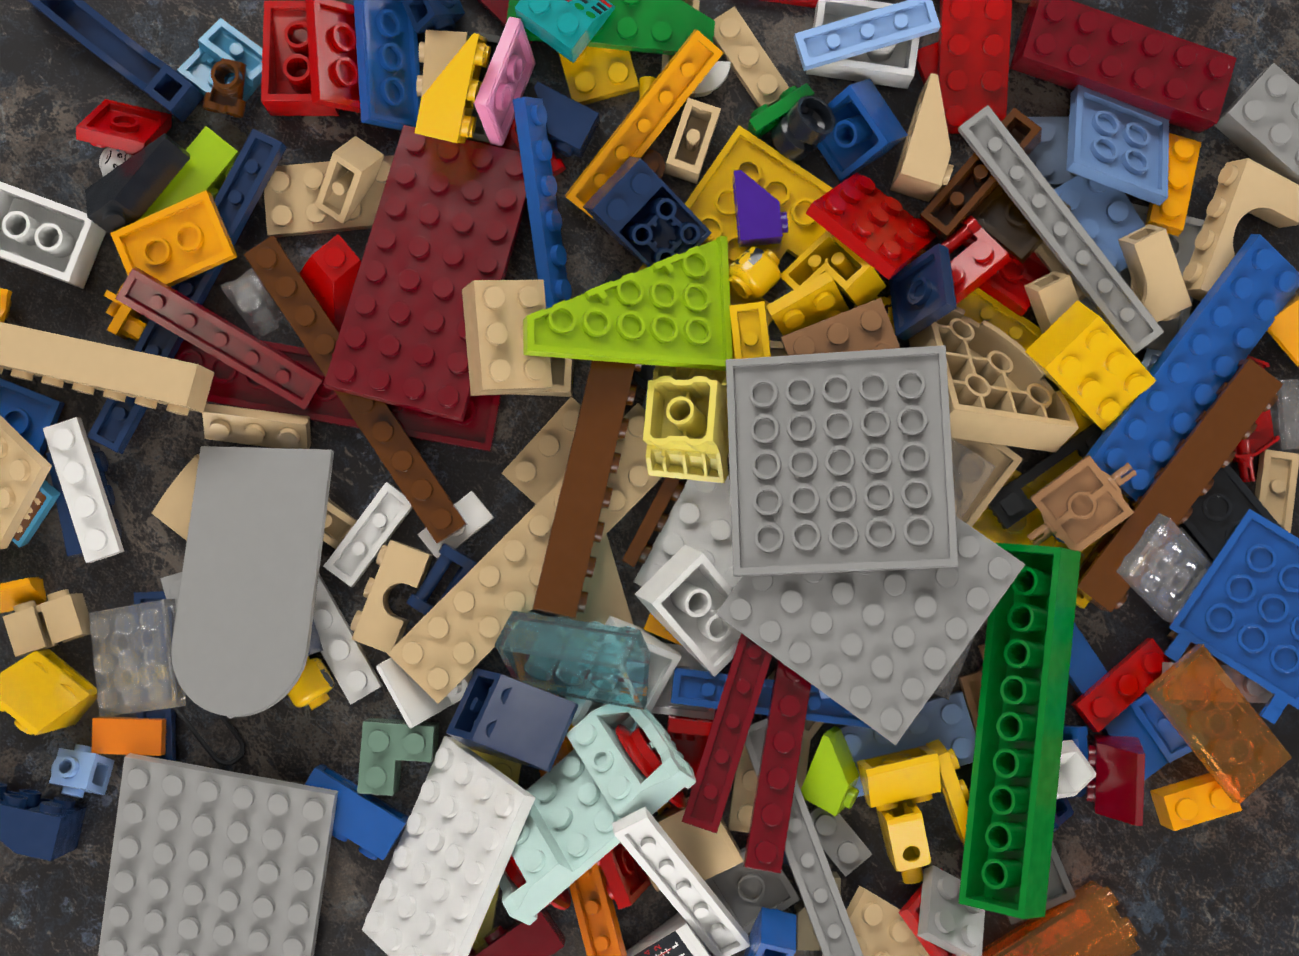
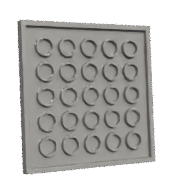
[726,345,958,577]
[716,516,1025,745]
[98,753,338,956]

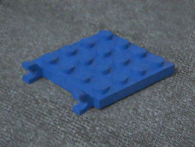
[1164,509,1299,724]

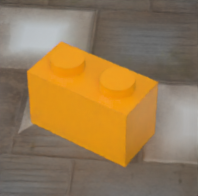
[1150,771,1242,831]

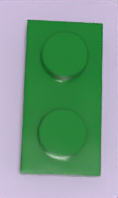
[748,83,814,139]

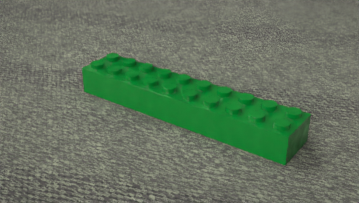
[958,543,1081,919]

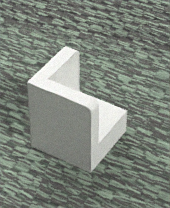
[1057,740,1096,799]

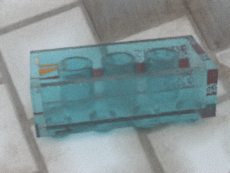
[494,611,650,710]

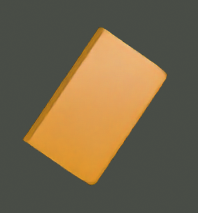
[0,577,47,613]

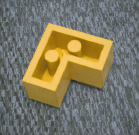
[781,231,886,307]

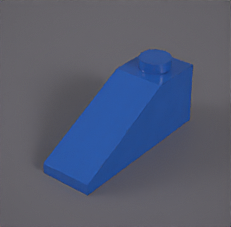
[744,907,796,956]

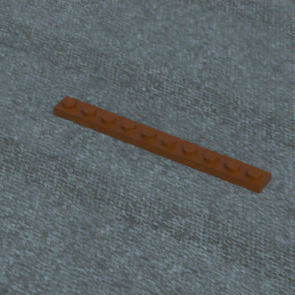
[243,235,468,544]

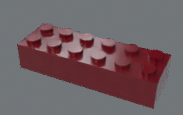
[1009,0,1237,133]

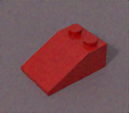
[261,1,339,116]

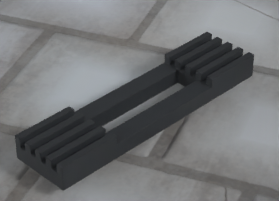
[988,423,1104,529]

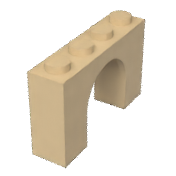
[1183,158,1299,301]
[1024,224,1192,334]

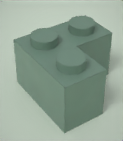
[357,718,440,796]

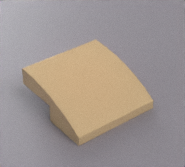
[152,454,199,541]

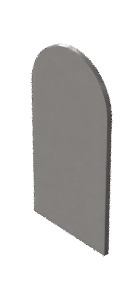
[171,446,334,718]

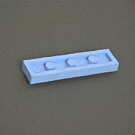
[794,0,941,71]

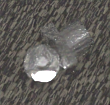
[221,268,285,336]

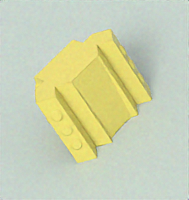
[643,365,729,483]

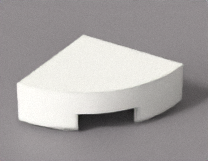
[695,61,731,97]

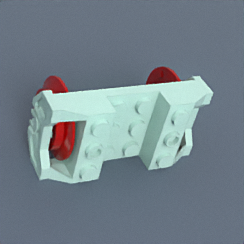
[499,693,696,925]

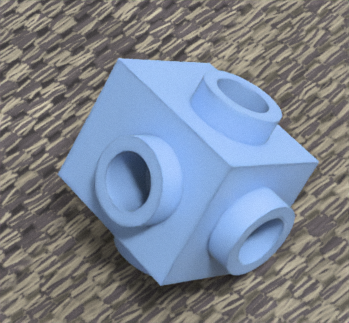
[49,744,115,798]

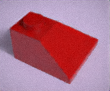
[300,234,361,332]

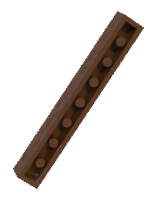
[1077,358,1283,612]
[532,360,642,619]

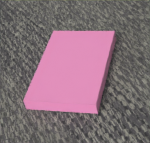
[474,17,536,147]

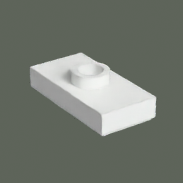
[417,491,494,559]

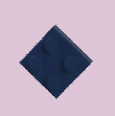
[889,243,957,341]

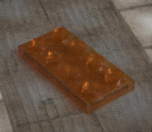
[1144,644,1292,804]

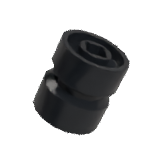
[771,95,835,161]

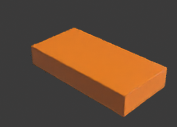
[91,717,166,756]

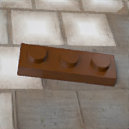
[622,477,685,567]

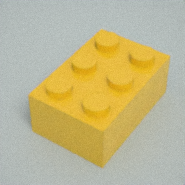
[1025,300,1156,431]

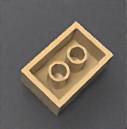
[462,280,553,396]

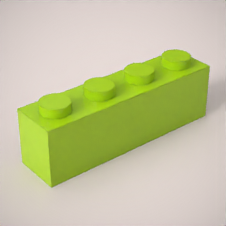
[137,126,239,221]

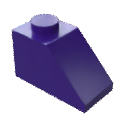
[732,170,788,247]

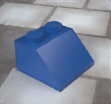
[817,79,908,182]

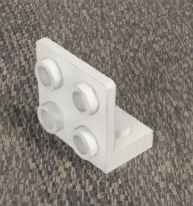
[376,658,474,728]

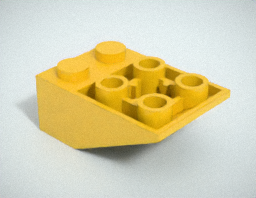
[415,33,491,143]
[0,649,102,736]

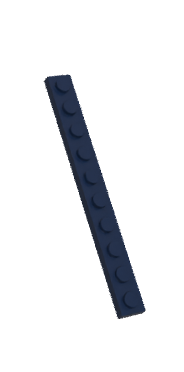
[87,129,287,454]

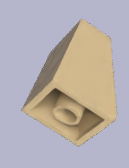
[648,797,743,892]

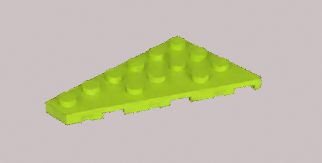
[523,236,733,371]

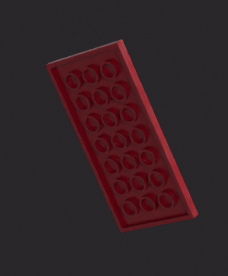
[323,125,527,422]

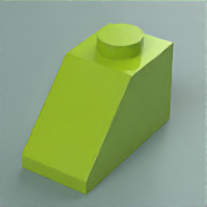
[801,726,860,816]

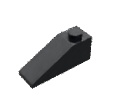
[85,133,190,235]

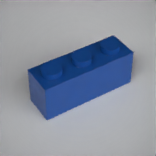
[304,764,409,860]

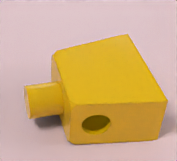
[876,799,931,884]

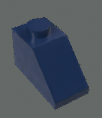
[534,81,600,158]

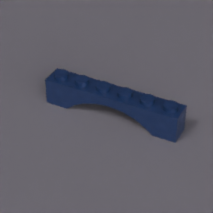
[25,0,204,123]

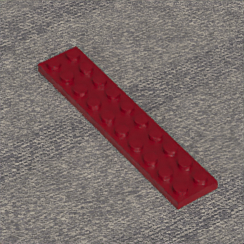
[174,340,502,452]

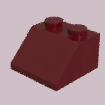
[1086,735,1145,826]

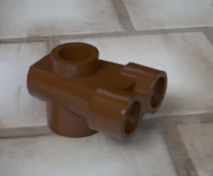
[202,58,247,118]

